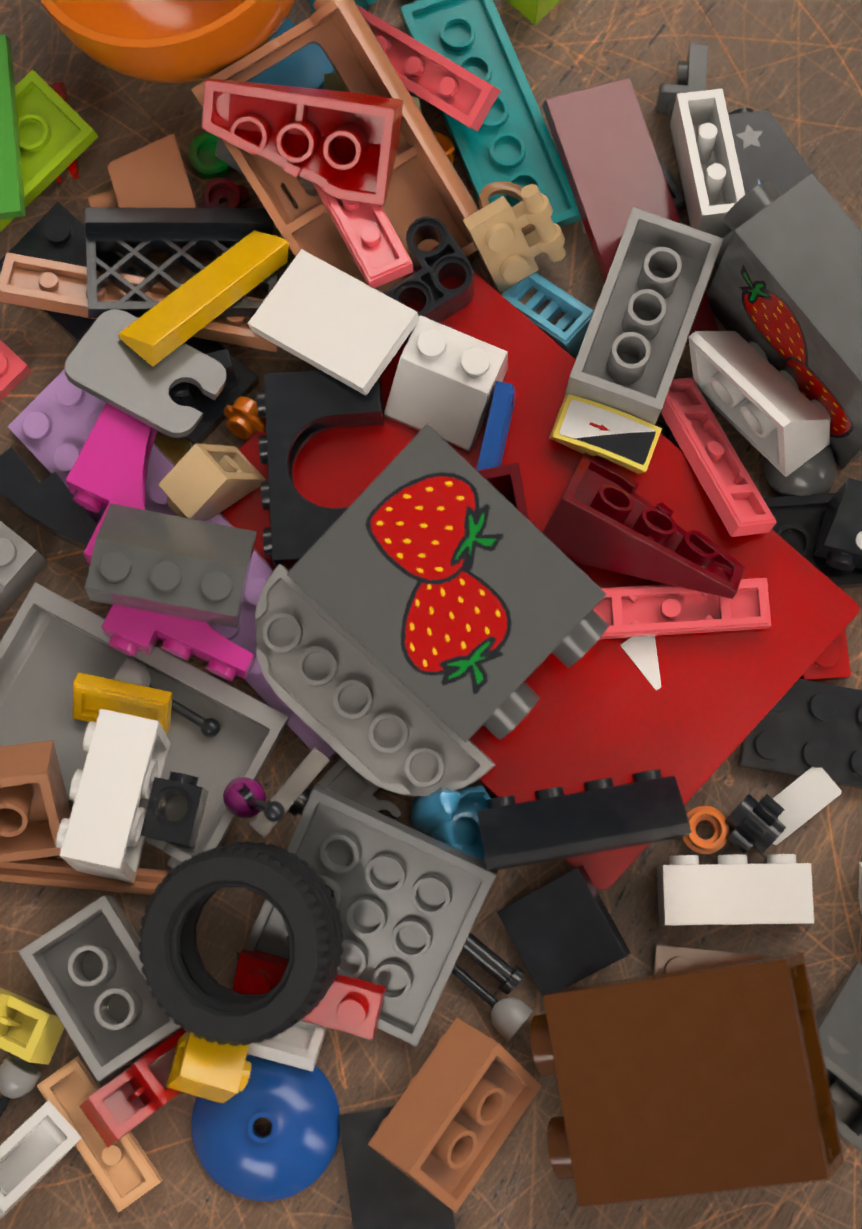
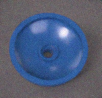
[191,1054,340,1201]

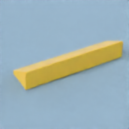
[118,230,289,367]

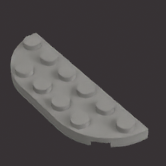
[254,564,496,796]

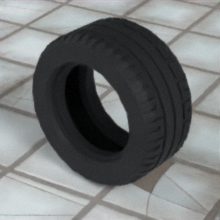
[138,842,344,1046]

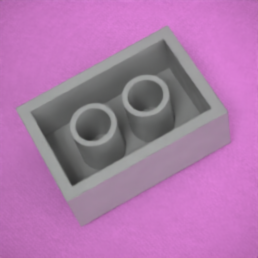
[18,895,183,1081]

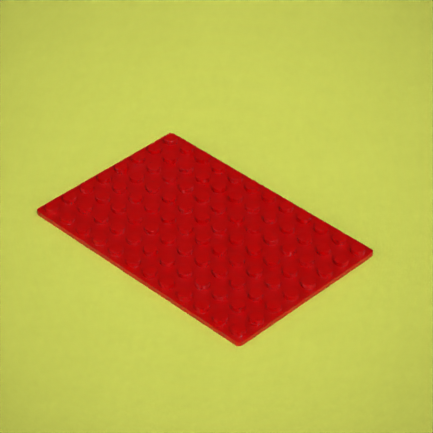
[220,245,859,891]

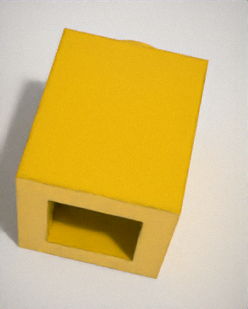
[166,1032,251,1104]

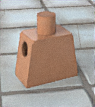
[88,134,197,208]

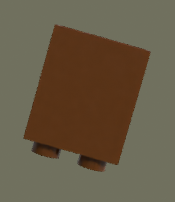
[530,952,844,1207]

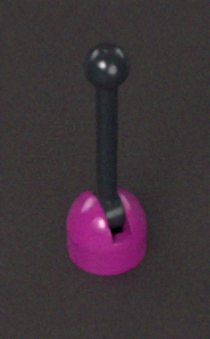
[223,777,285,822]

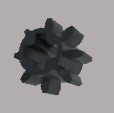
[725,794,786,854]

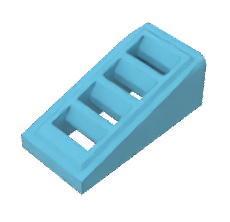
[501,272,594,358]

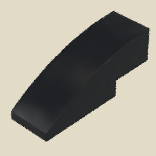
[0,447,97,550]

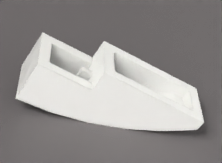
[0,1100,82,1220]

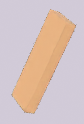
[36,1055,163,1213]

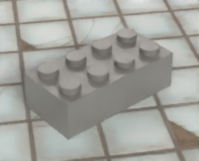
[564,207,723,425]

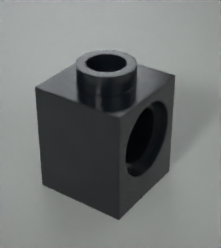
[141,771,209,848]

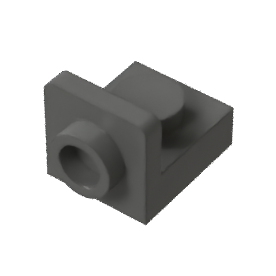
[656,43,709,117]

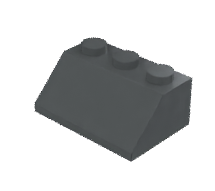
[85,503,257,628]

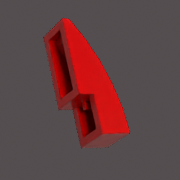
[79,1028,186,1147]

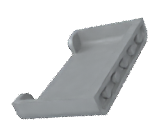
[0,582,290,868]

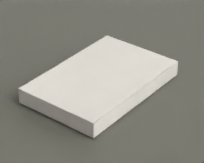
[247,249,420,396]

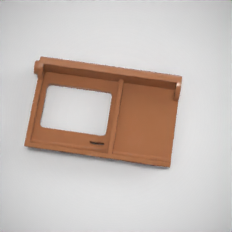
[191,0,479,293]

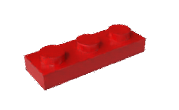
[233,949,386,1040]

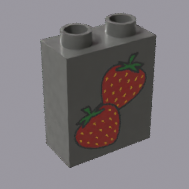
[706,173,862,470]
[286,424,609,743]

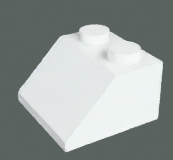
[384,315,508,452]

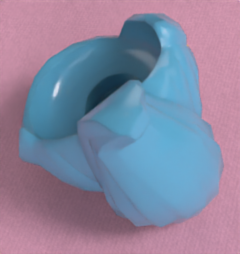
[410,785,492,861]

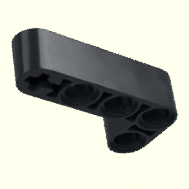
[316,217,474,370]

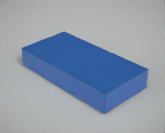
[476,381,516,470]

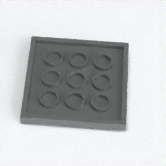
[244,784,499,1047]

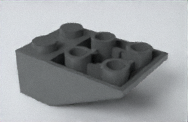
[816,963,862,1151]

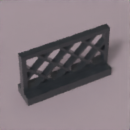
[85,207,277,318]

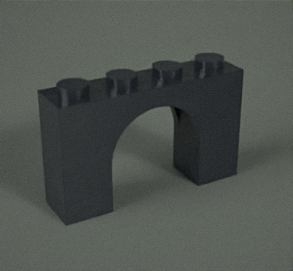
[257,370,384,569]

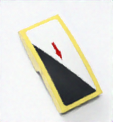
[549,394,662,474]

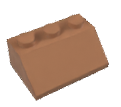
[368,1018,542,1213]

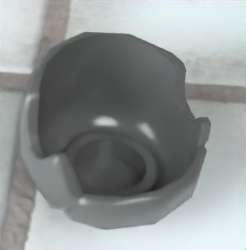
[763,446,837,497]

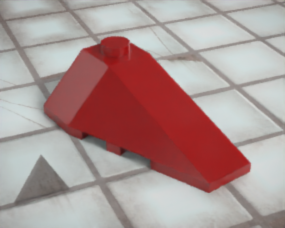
[202,78,403,206]

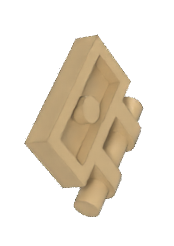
[462,184,566,293]

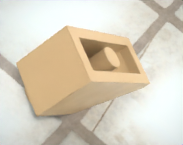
[158,443,266,520]

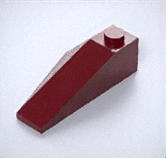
[542,452,745,599]

